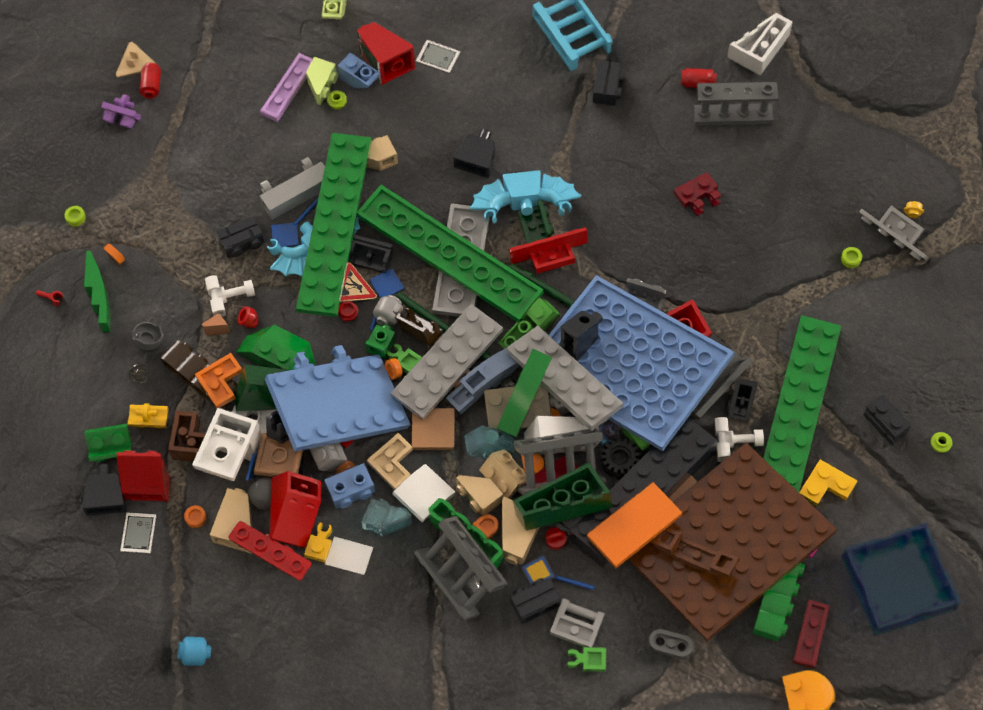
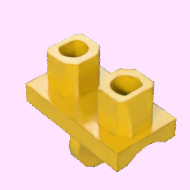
[127,403,169,429]

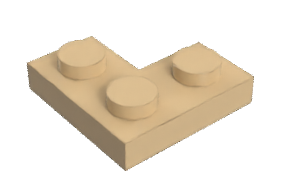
[367,433,413,490]

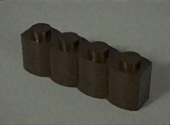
[160,340,237,410]

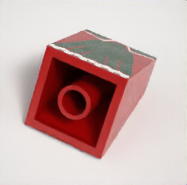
[357,22,415,85]

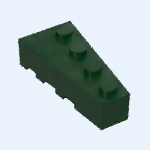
[234,364,290,411]
[513,463,613,531]

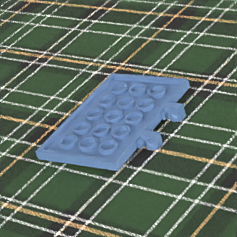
[265,345,410,451]

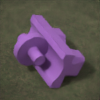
[102,95,141,129]

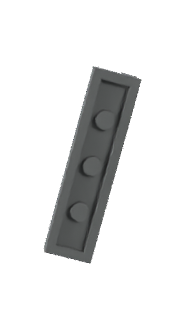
[689,348,753,420]

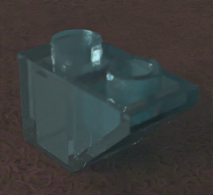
[464,426,515,458]
[361,499,412,536]

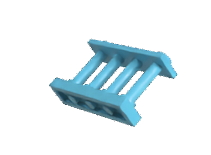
[533,0,612,71]

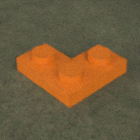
[195,353,242,408]

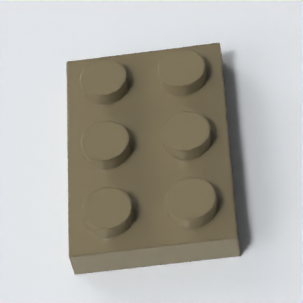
[484,385,551,433]

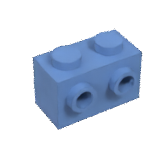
[324,463,375,509]

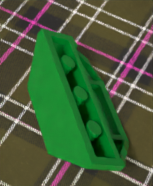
[236,325,316,370]

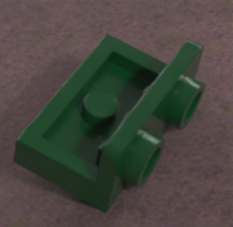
[518,200,554,244]

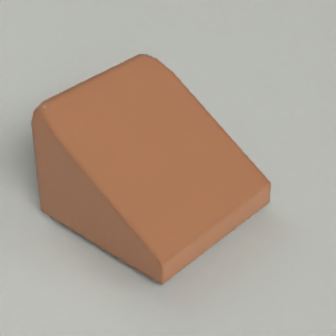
[202,314,230,336]

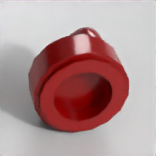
[238,306,259,328]
[545,527,567,550]

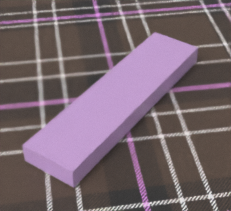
[260,53,313,122]

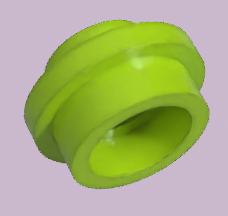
[327,91,347,110]
[930,432,952,453]

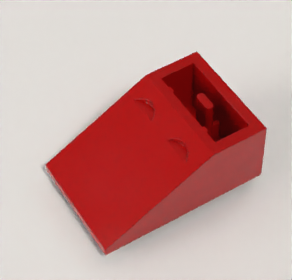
[117,450,171,502]
[270,471,321,549]

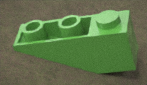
[498,298,561,349]

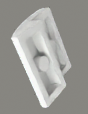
[393,464,455,523]

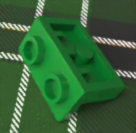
[85,424,132,462]

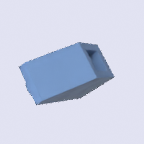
[338,53,380,88]

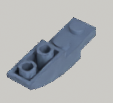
[446,349,520,414]

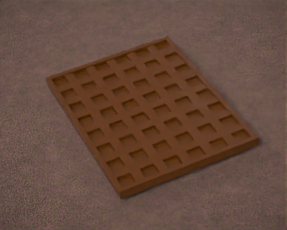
[627,443,837,642]

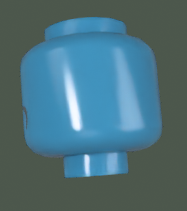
[178,637,211,666]

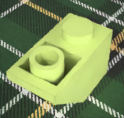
[322,0,346,19]
[306,57,338,105]

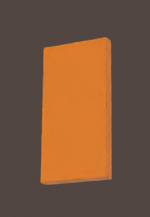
[587,482,682,568]

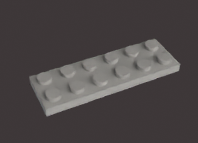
[432,204,490,317]
[391,304,503,420]
[506,326,623,431]

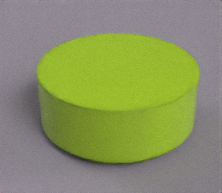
[64,206,86,227]
[841,247,862,268]

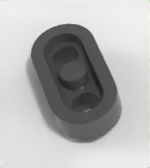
[649,629,693,659]

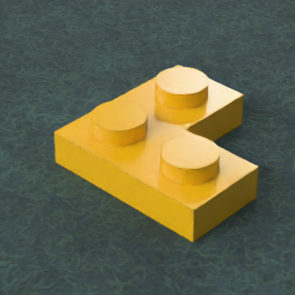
[799,460,857,507]

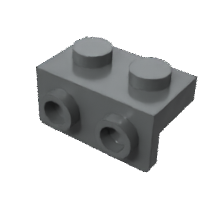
[624,278,667,311]

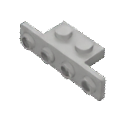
[859,206,928,261]

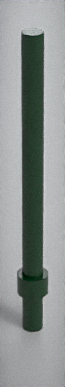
[509,263,575,307]
[396,292,492,360]

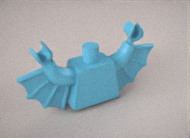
[469,170,582,223]
[267,217,361,277]

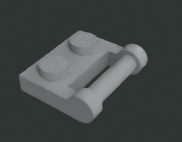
[550,598,605,647]

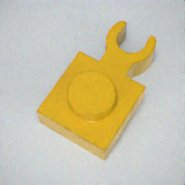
[304,522,332,563]

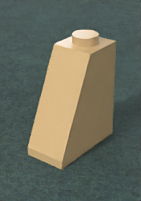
[210,488,252,554]
[502,497,540,565]

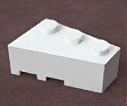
[727,13,793,75]
[524,416,600,455]

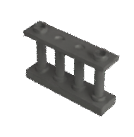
[693,82,778,126]
[514,428,606,495]
[414,516,508,620]

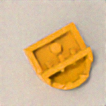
[782,671,835,710]

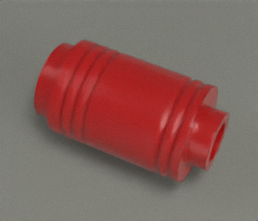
[139,63,161,99]
[681,68,717,88]

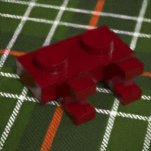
[673,172,721,216]

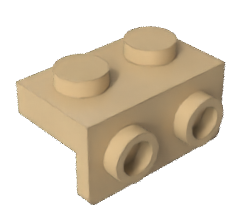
[479,449,527,499]

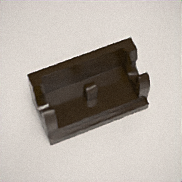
[395,307,444,346]

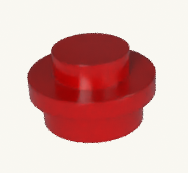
[338,301,358,321]

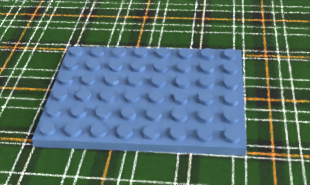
[549,275,734,451]

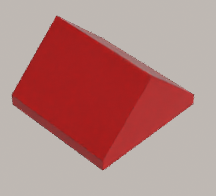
[666,299,712,338]

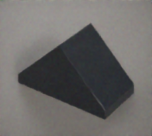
[728,378,758,422]

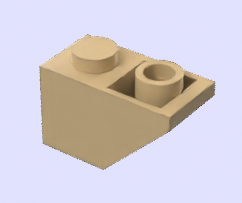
[367,135,398,171]
[456,475,503,516]

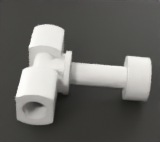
[205,276,255,317]
[714,417,764,462]

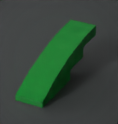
[84,251,111,332]
[497,349,552,437]

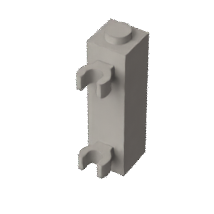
[260,157,325,220]

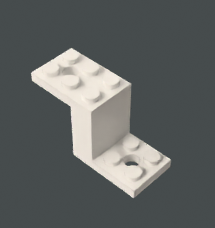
[192,406,277,481]

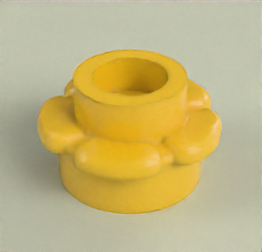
[904,201,924,218]

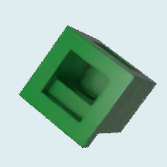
[365,324,396,360]

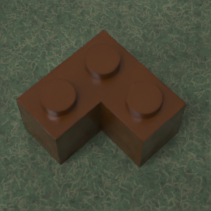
[168,411,206,461]

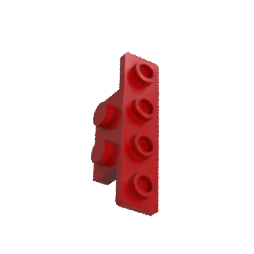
[509,228,588,274]
[228,521,312,581]

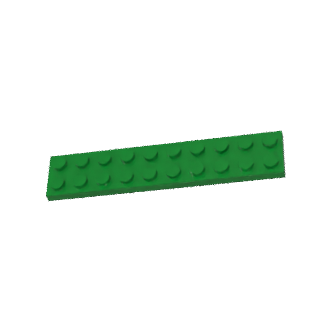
[296,133,372,317]
[357,185,544,323]
[763,315,841,492]

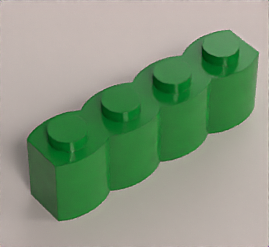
[428,498,503,569]
[752,562,805,642]

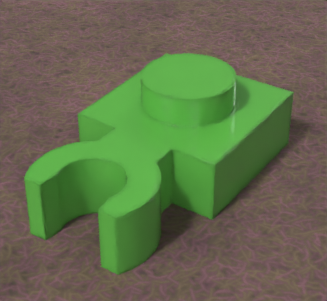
[387,344,422,374]
[568,647,606,672]

